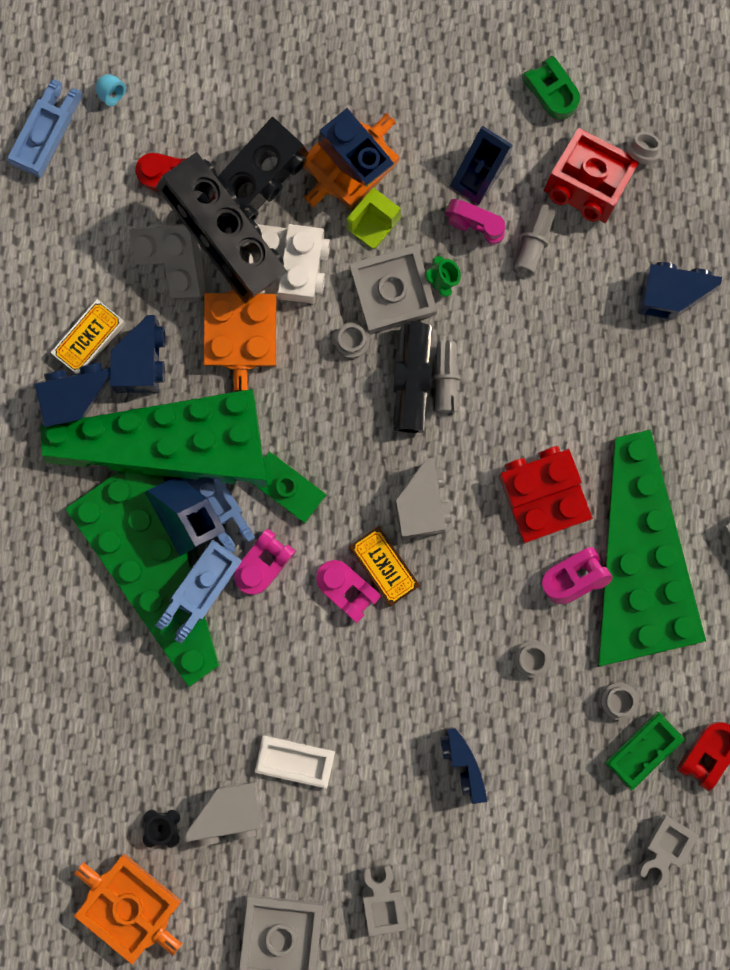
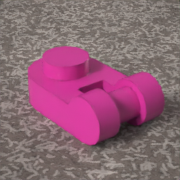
[445,199,505,245]
[234,529,296,595]
[542,547,613,604]
[316,560,382,624]

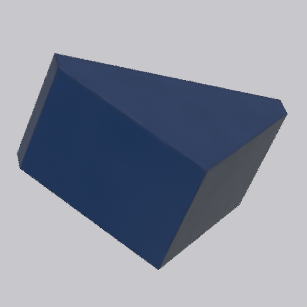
[450,126,513,205]

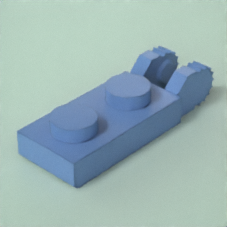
[7,79,82,178]
[181,477,255,553]
[155,539,242,644]

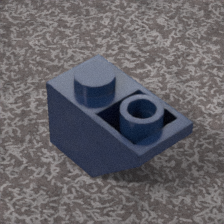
[318,108,394,187]
[638,262,722,320]
[110,315,166,393]
[35,362,110,427]
[145,477,225,556]

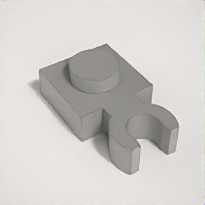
[638,814,699,888]
[363,864,407,937]

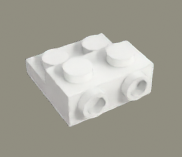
[249,224,330,304]

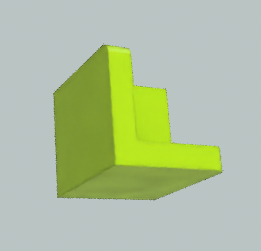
[346,187,401,249]

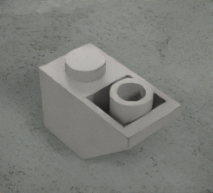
[396,457,451,540]
[185,780,264,846]

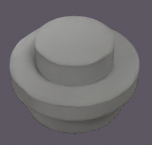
[626,132,661,165]
[334,322,370,358]
[514,641,552,678]
[601,683,639,720]

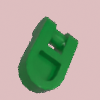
[522,56,580,119]

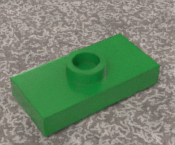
[250,451,327,524]
[604,711,685,791]

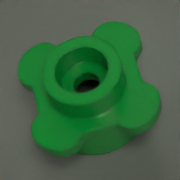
[425,256,461,297]

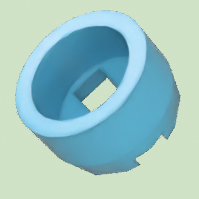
[95,74,126,106]

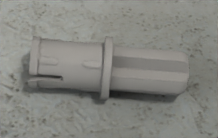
[514,204,556,276]
[432,340,461,413]

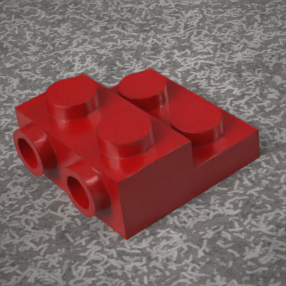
[543,127,639,224]
[499,446,593,544]

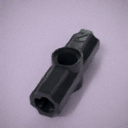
[393,321,432,433]

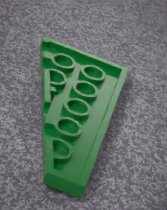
[40,389,268,488]
[597,429,706,667]
[65,468,220,687]

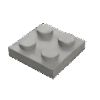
[349,245,437,334]
[239,895,323,970]

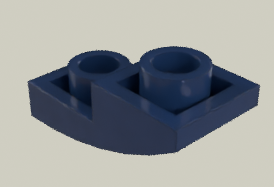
[440,727,487,804]

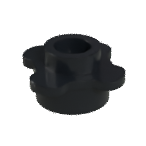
[143,809,180,848]

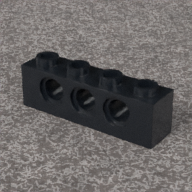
[176,116,309,234]
[156,152,287,304]

